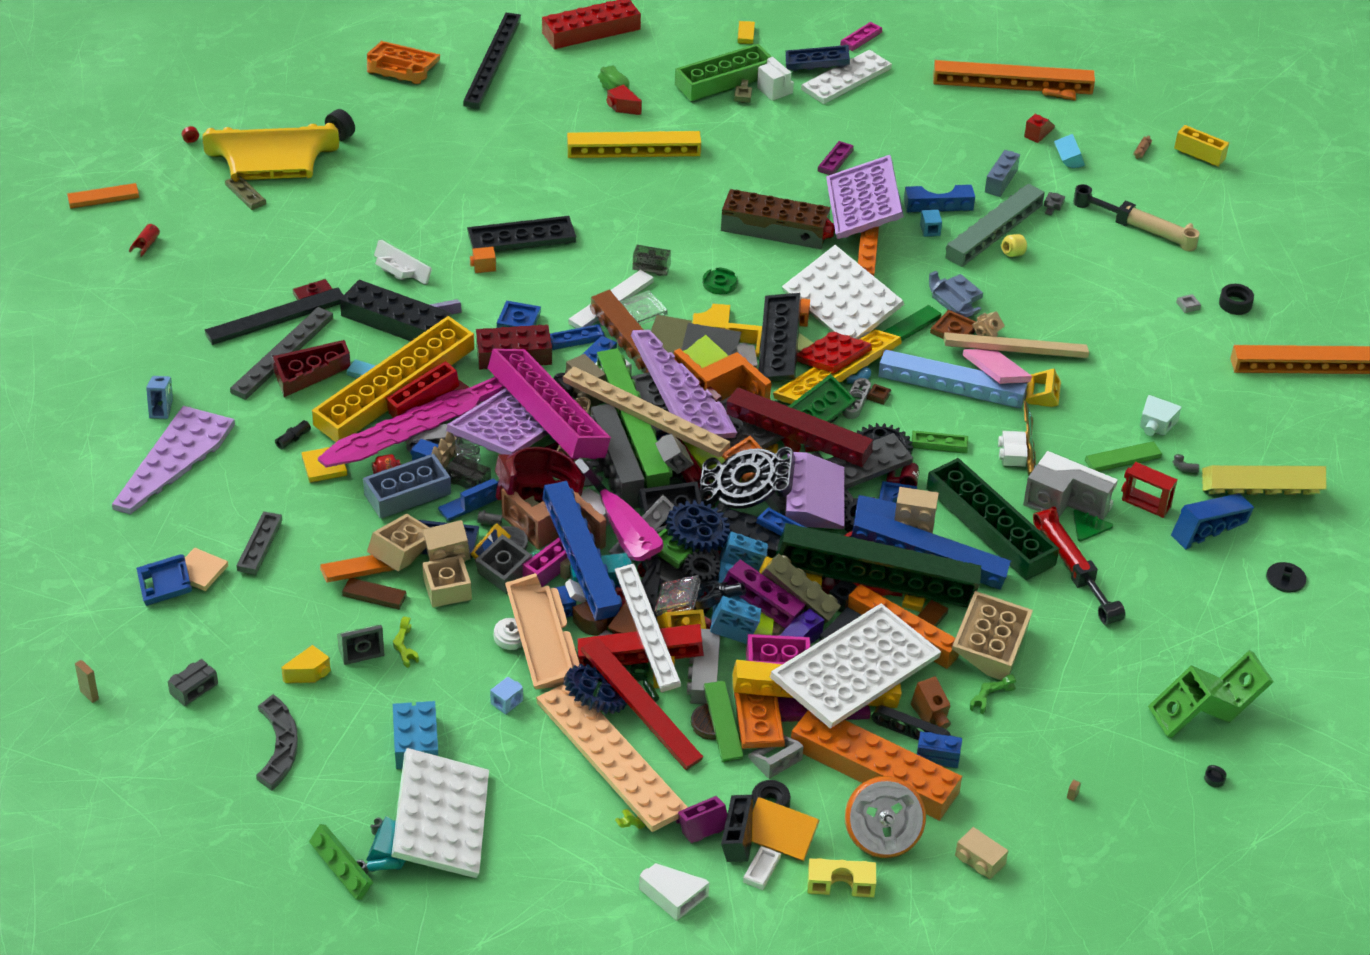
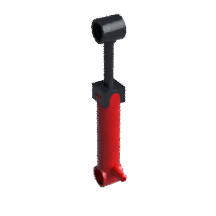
[1033,506,1125,625]

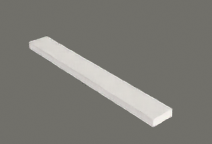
[615,563,681,693]

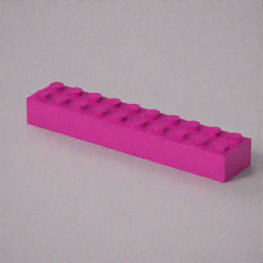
[488,349,611,460]

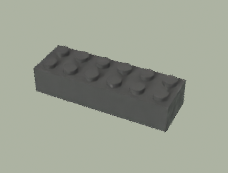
[590,404,644,509]

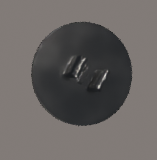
[1266,562,1306,592]

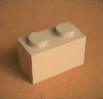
[955,827,1008,879]

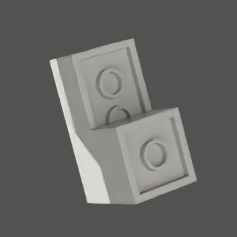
[1023,451,1118,520]

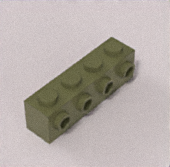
[761,554,840,624]

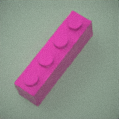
[523,531,591,587]

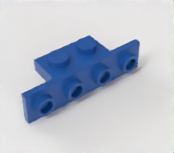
[438,478,499,521]

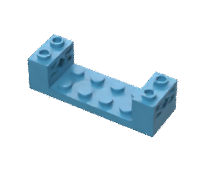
[710,532,768,644]

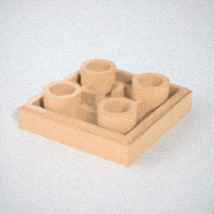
[185,548,228,591]

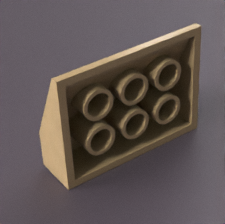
[952,591,1033,680]

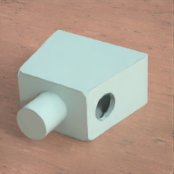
[1140,395,1182,436]

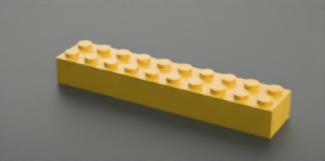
[312,316,474,442]

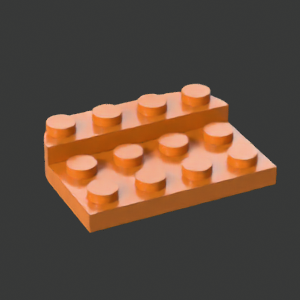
[367,41,440,84]

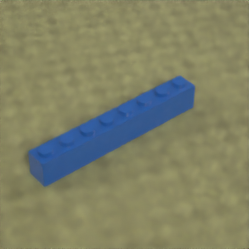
[542,481,622,621]
[851,509,1011,590]

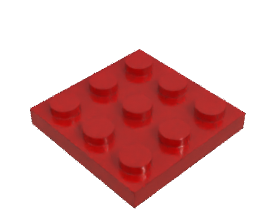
[797,332,872,373]

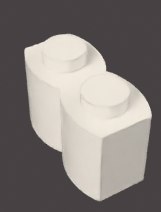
[998,431,1027,467]

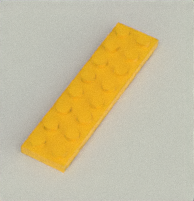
[773,329,902,404]

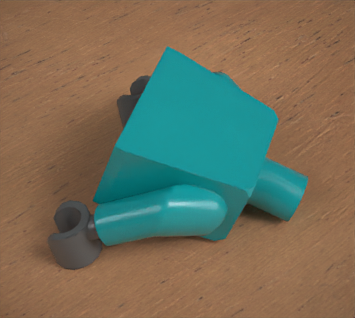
[356,816,418,874]

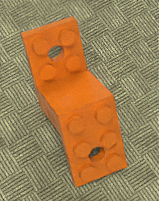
[674,348,772,402]

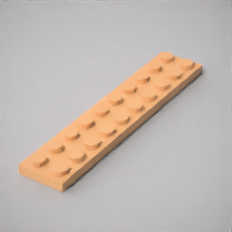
[536,685,688,832]

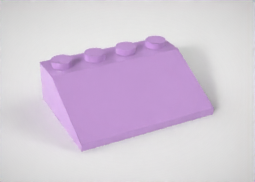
[785,452,844,529]

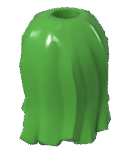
[597,65,630,90]

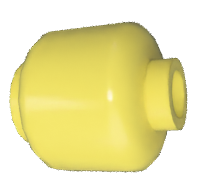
[1001,234,1027,257]

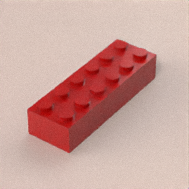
[542,0,641,49]

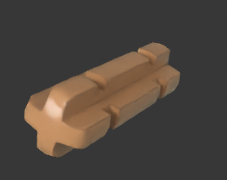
[1134,136,1152,159]

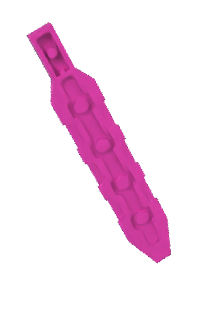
[318,377,506,468]

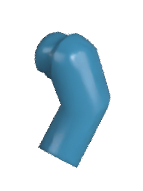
[847,367,871,384]

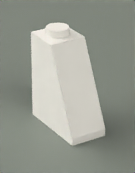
[639,863,709,921]

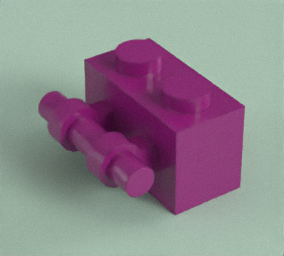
[676,796,727,843]

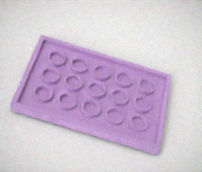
[826,155,904,239]
[446,388,549,455]

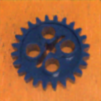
[666,500,730,553]
[563,664,627,714]

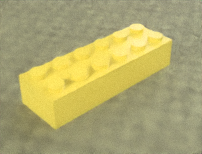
[1202,465,1326,495]

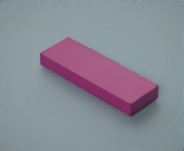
[840,22,882,51]

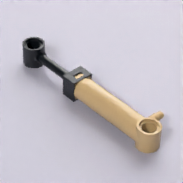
[1073,184,1200,251]

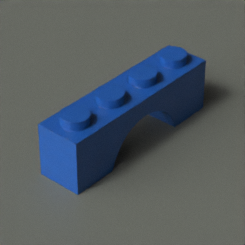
[904,185,975,212]

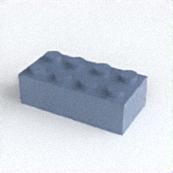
[363,454,451,519]

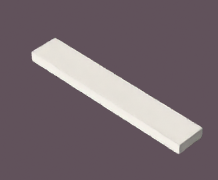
[569,270,654,328]

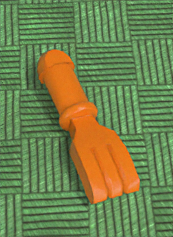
[1042,88,1076,101]

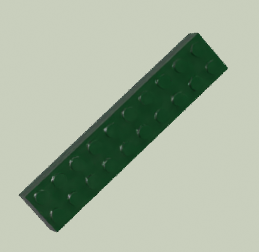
[776,523,981,608]

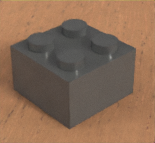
[475,534,532,594]

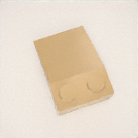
[367,514,430,571]

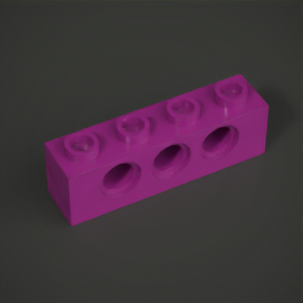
[723,559,806,629]

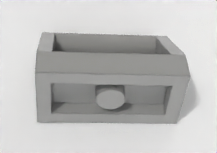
[748,736,803,779]

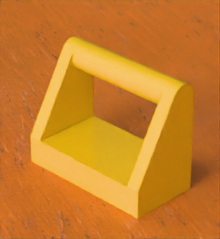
[726,323,762,357]
[1025,368,1061,407]

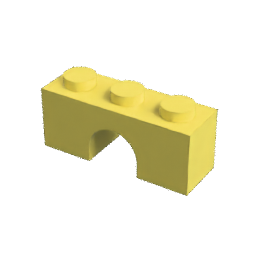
[808,858,876,897]

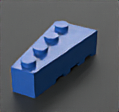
[1171,493,1254,550]

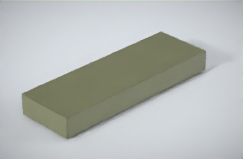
[225,176,266,210]

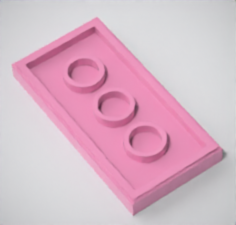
[963,349,1032,384]

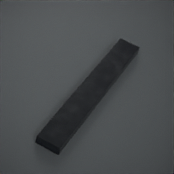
[205,287,344,345]

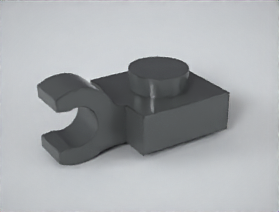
[1044,192,1065,215]

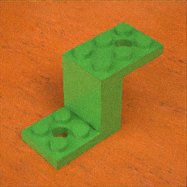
[1148,650,1274,738]

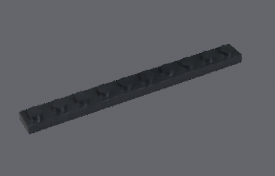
[463,12,521,109]

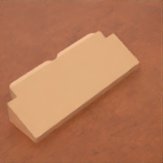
[505,573,580,689]

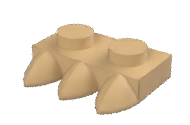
[432,431,459,468]

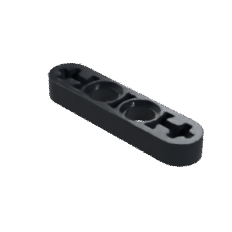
[872,705,951,740]

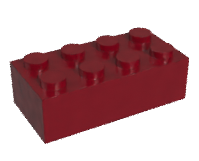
[476,325,552,370]

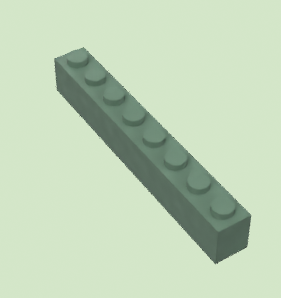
[945,184,1045,267]

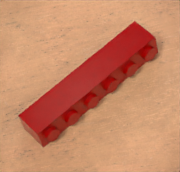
[577,624,704,668]

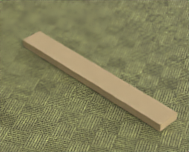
[943,332,1089,358]

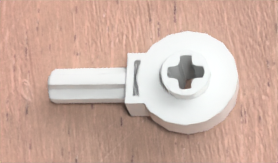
[493,618,522,650]

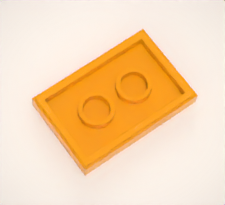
[752,797,820,861]

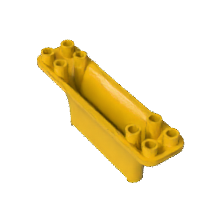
[202,123,339,182]

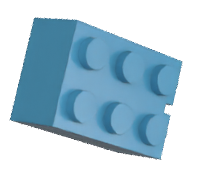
[393,701,438,769]

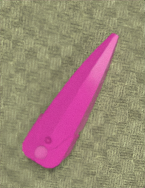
[600,489,664,561]

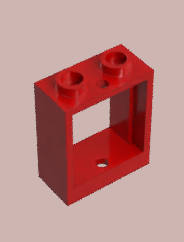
[1121,462,1178,518]

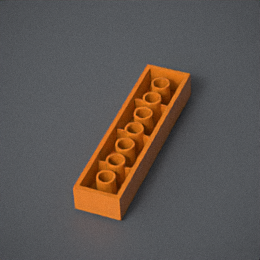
[791,710,962,821]

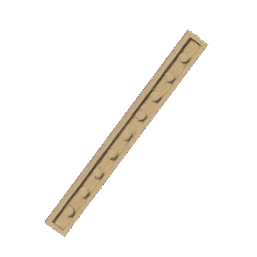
[563,367,730,458]

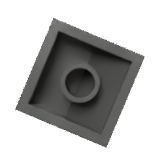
[337,625,384,665]

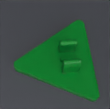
[1073,509,1113,541]

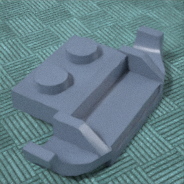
[929,271,983,317]

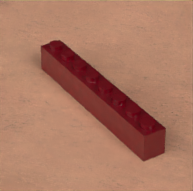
[727,387,873,467]

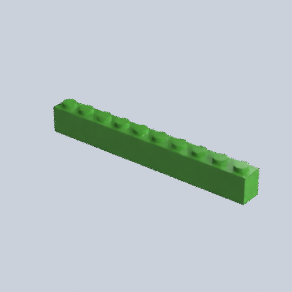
[597,348,672,488]

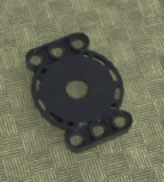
[699,447,795,509]

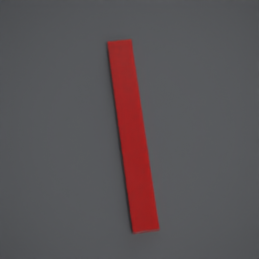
[581,638,703,770]

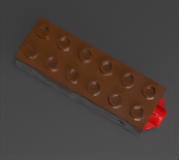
[721,189,835,249]

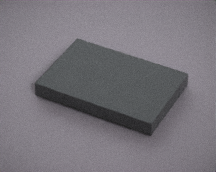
[681,323,741,356]

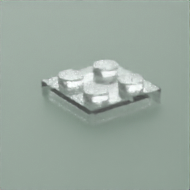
[654,575,701,616]

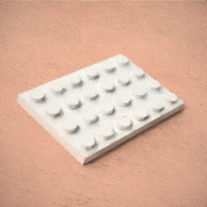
[782,245,904,339]
[391,748,489,878]

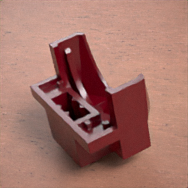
[495,447,586,501]

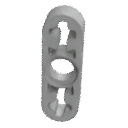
[843,378,871,419]

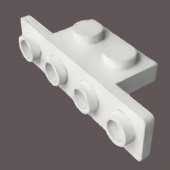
[374,240,432,284]

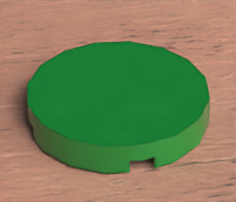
[702,267,738,295]

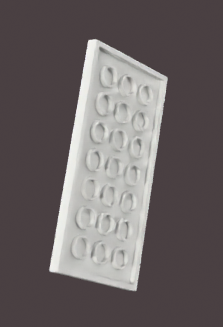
[770,603,941,729]

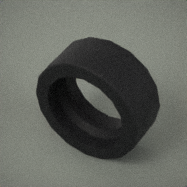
[1219,283,1254,315]

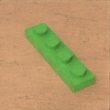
[309,824,373,900]

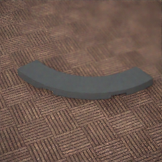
[256,694,298,791]

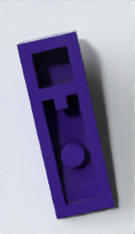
[780,609,824,644]

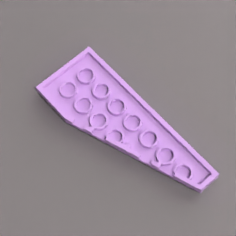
[631,330,737,442]
[112,406,235,514]

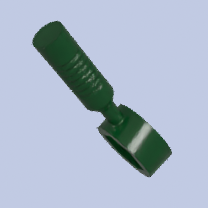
[630,663,659,702]

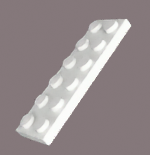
[801,50,892,104]

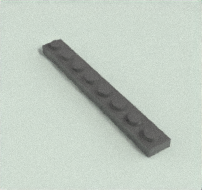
[230,307,333,400]

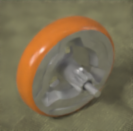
[845,776,926,858]

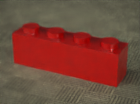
[386,361,459,418]

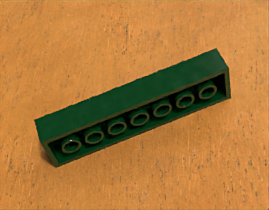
[926,458,1059,580]

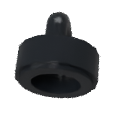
[1204,765,1227,787]

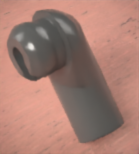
[1173,454,1199,473]

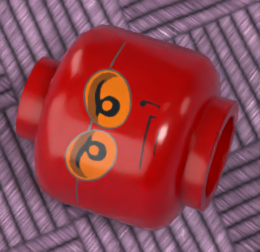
[372,454,401,474]

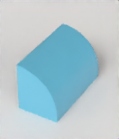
[1054,134,1085,168]

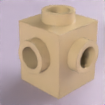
[972,311,1005,337]

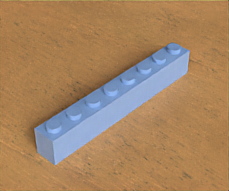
[878,349,1028,409]

